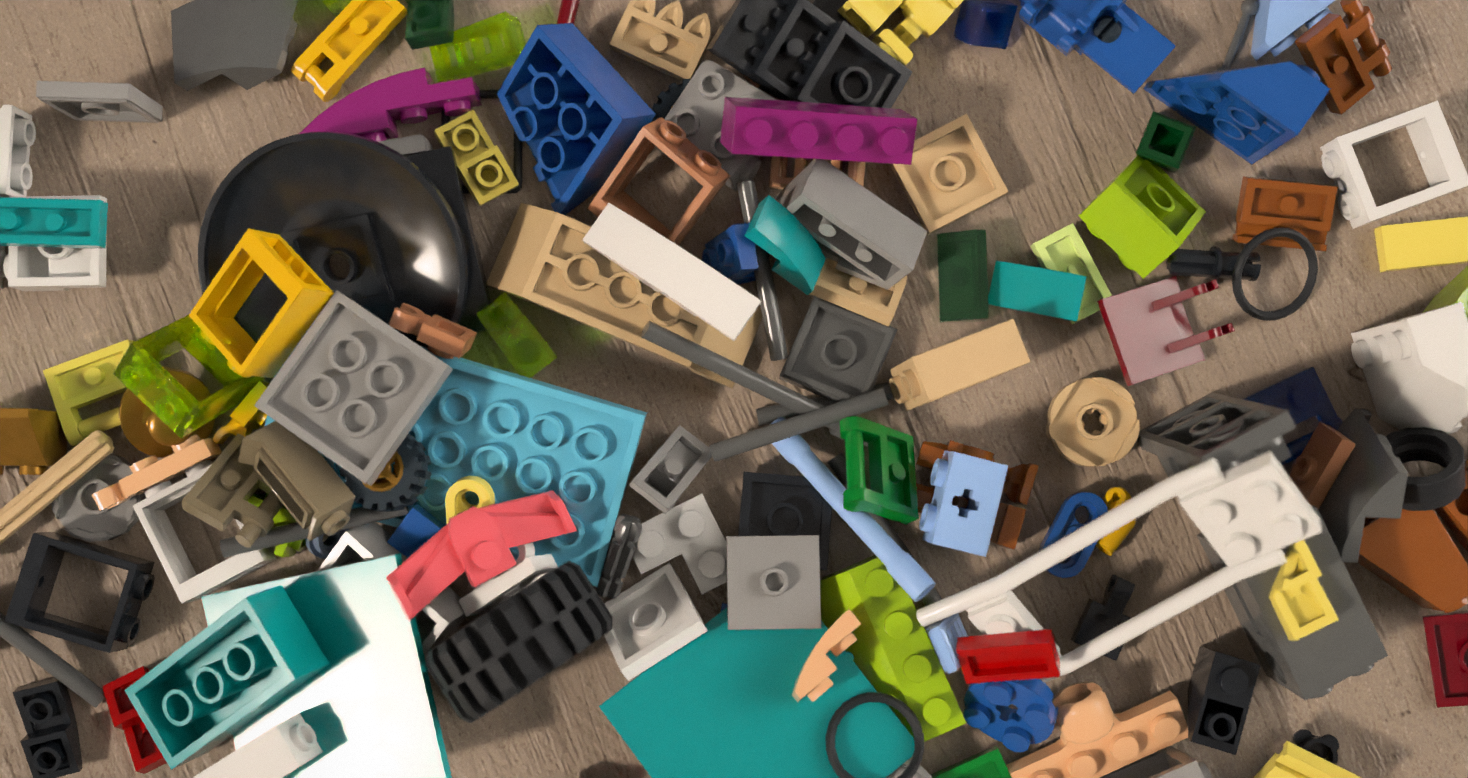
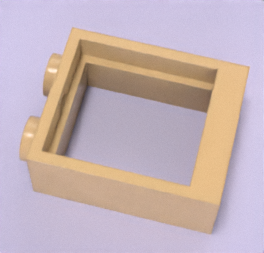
[889,319,1031,411]

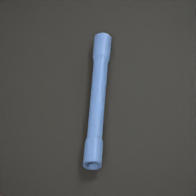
[770,417,936,602]

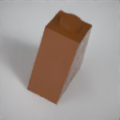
[1358,509,1468,613]

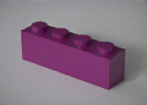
[720,97,917,165]

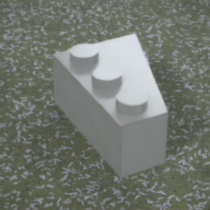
[774,159,927,290]

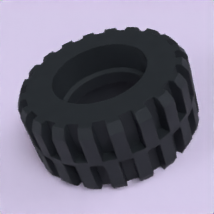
[426,561,613,723]

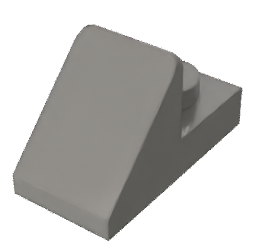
[629,425,712,514]

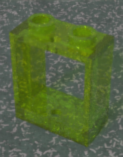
[113,314,265,438]

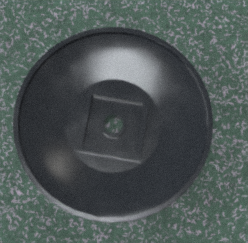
[198,131,468,383]

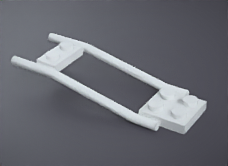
[916,451,1322,683]

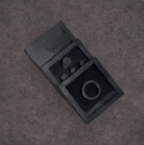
[707,0,912,108]

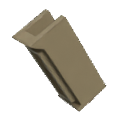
[238,421,355,541]

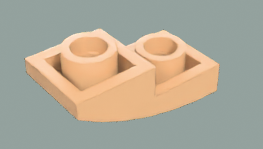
[792,609,861,702]

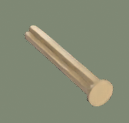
[0,430,114,545]

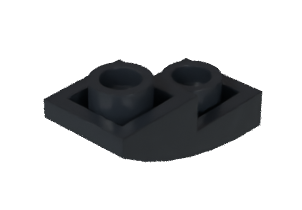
[13,677,82,778]

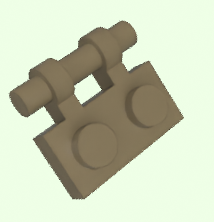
[182,433,284,548]

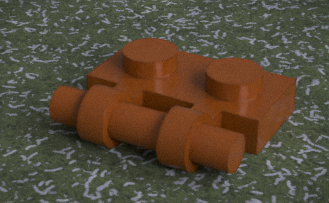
[1295,0,1392,115]

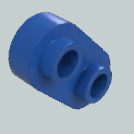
[1039,492,1108,578]

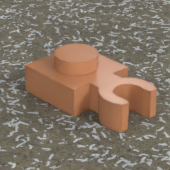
[389,303,477,359]

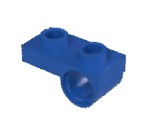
[702,223,758,285]

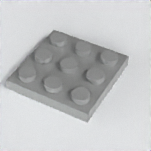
[254,290,453,486]

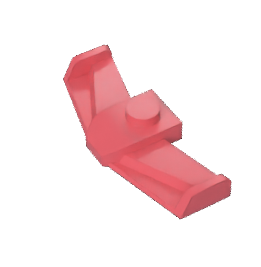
[386,490,577,621]

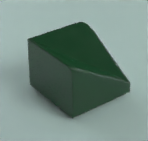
[1135,111,1196,173]

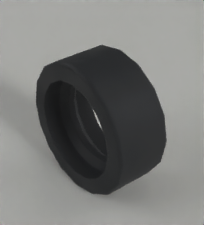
[1386,427,1466,511]

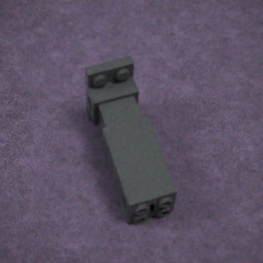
[1137,392,1388,701]

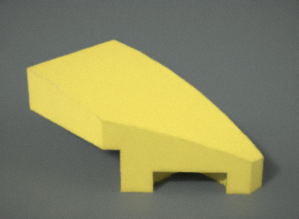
[1269,539,1339,641]

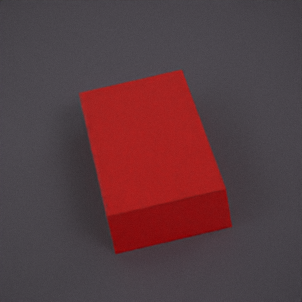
[956,629,1061,684]

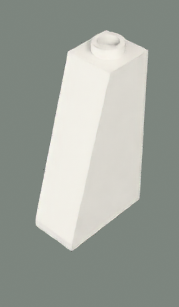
[193,713,323,778]

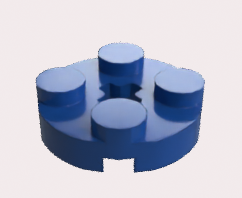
[963,678,1059,752]

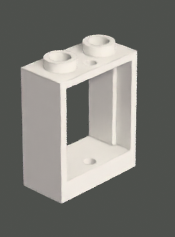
[1320,101,1468,229]
[133,460,277,604]

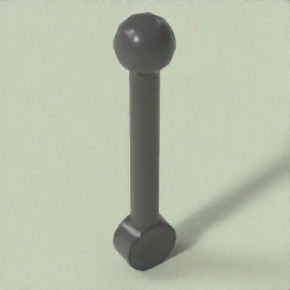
[1216,0,1259,71]

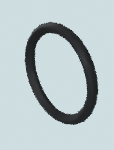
[1232,228,1318,320]
[825,692,924,778]

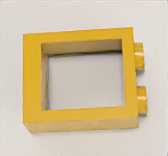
[189,229,334,378]

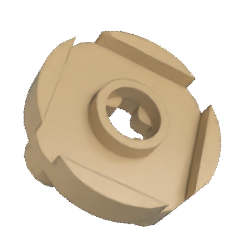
[1046,377,1140,467]

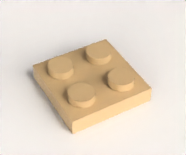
[889,114,1009,236]

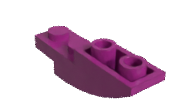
[299,67,482,142]

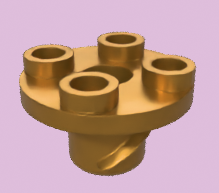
[119,366,216,458]

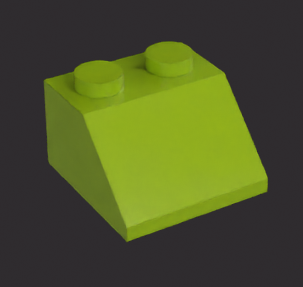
[1079,155,1206,279]

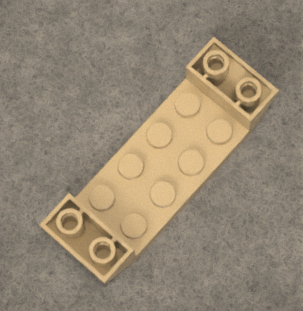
[486,203,763,389]

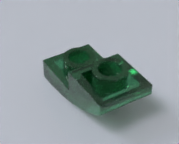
[405,0,454,50]

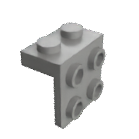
[665,60,776,192]

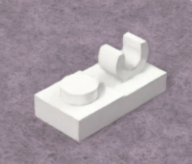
[458,542,558,617]

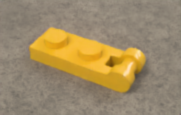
[291,0,409,102]

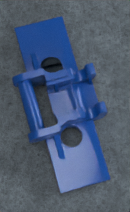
[1019,0,1175,94]

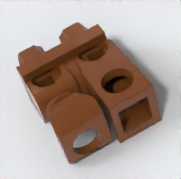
[916,440,1039,550]

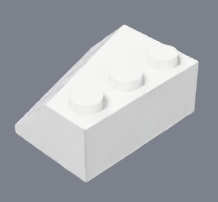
[1351,302,1468,434]

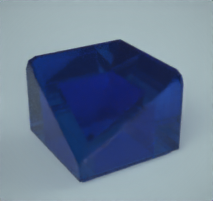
[954,0,1018,49]

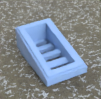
[924,613,968,674]

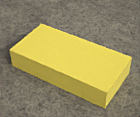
[1374,217,1468,272]

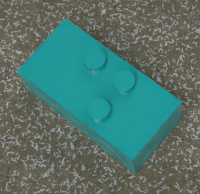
[124,585,329,770]

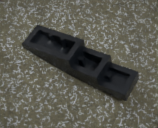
[407,146,496,333]

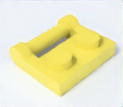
[43,339,146,447]

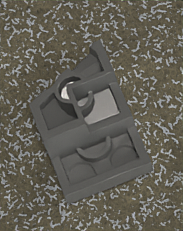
[171,0,298,91]
[1318,408,1408,563]

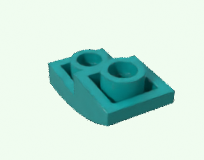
[744,195,826,295]
[987,260,1087,322]

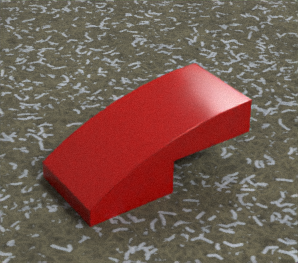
[102,666,167,774]

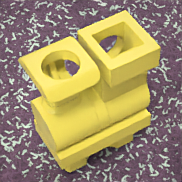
[838,0,964,66]

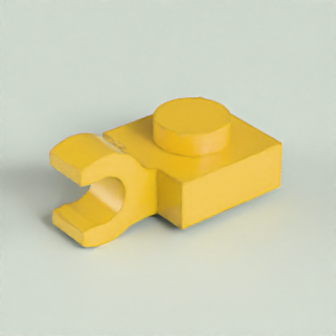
[213,381,270,444]

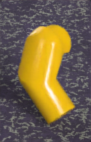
[1096,486,1136,556]

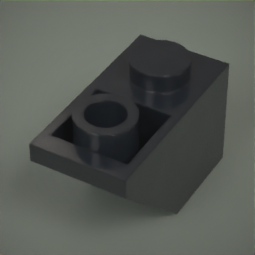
[1188,646,1261,755]

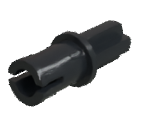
[1166,246,1261,282]

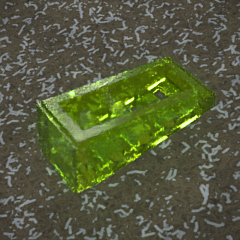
[428,11,526,83]

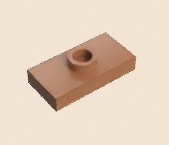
[1289,422,1355,509]

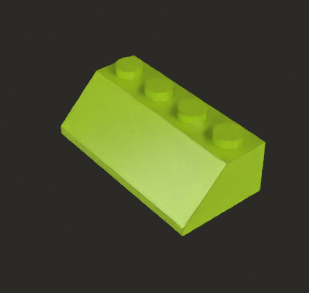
[820,555,966,742]

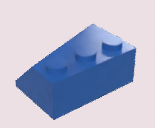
[497,23,656,215]
[1143,61,1330,165]

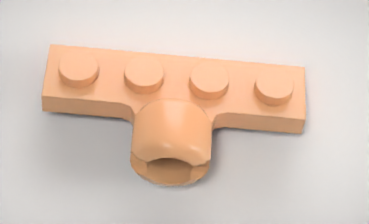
[1006,682,1188,778]

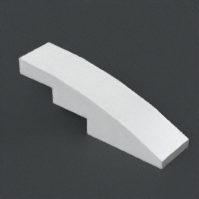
[582,202,761,341]

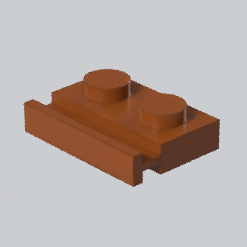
[1232,176,1338,251]

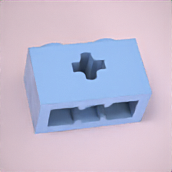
[919,451,1008,557]

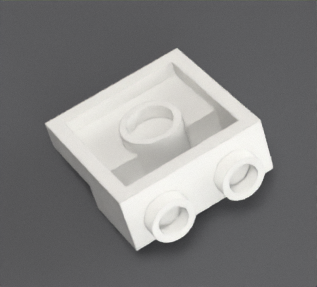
[3,195,107,291]

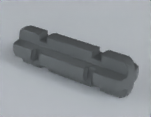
[595,514,642,599]

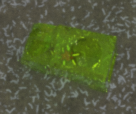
[476,292,558,378]

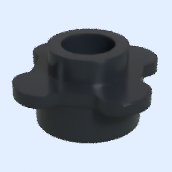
[1293,729,1339,765]

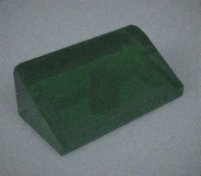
[937,229,989,323]

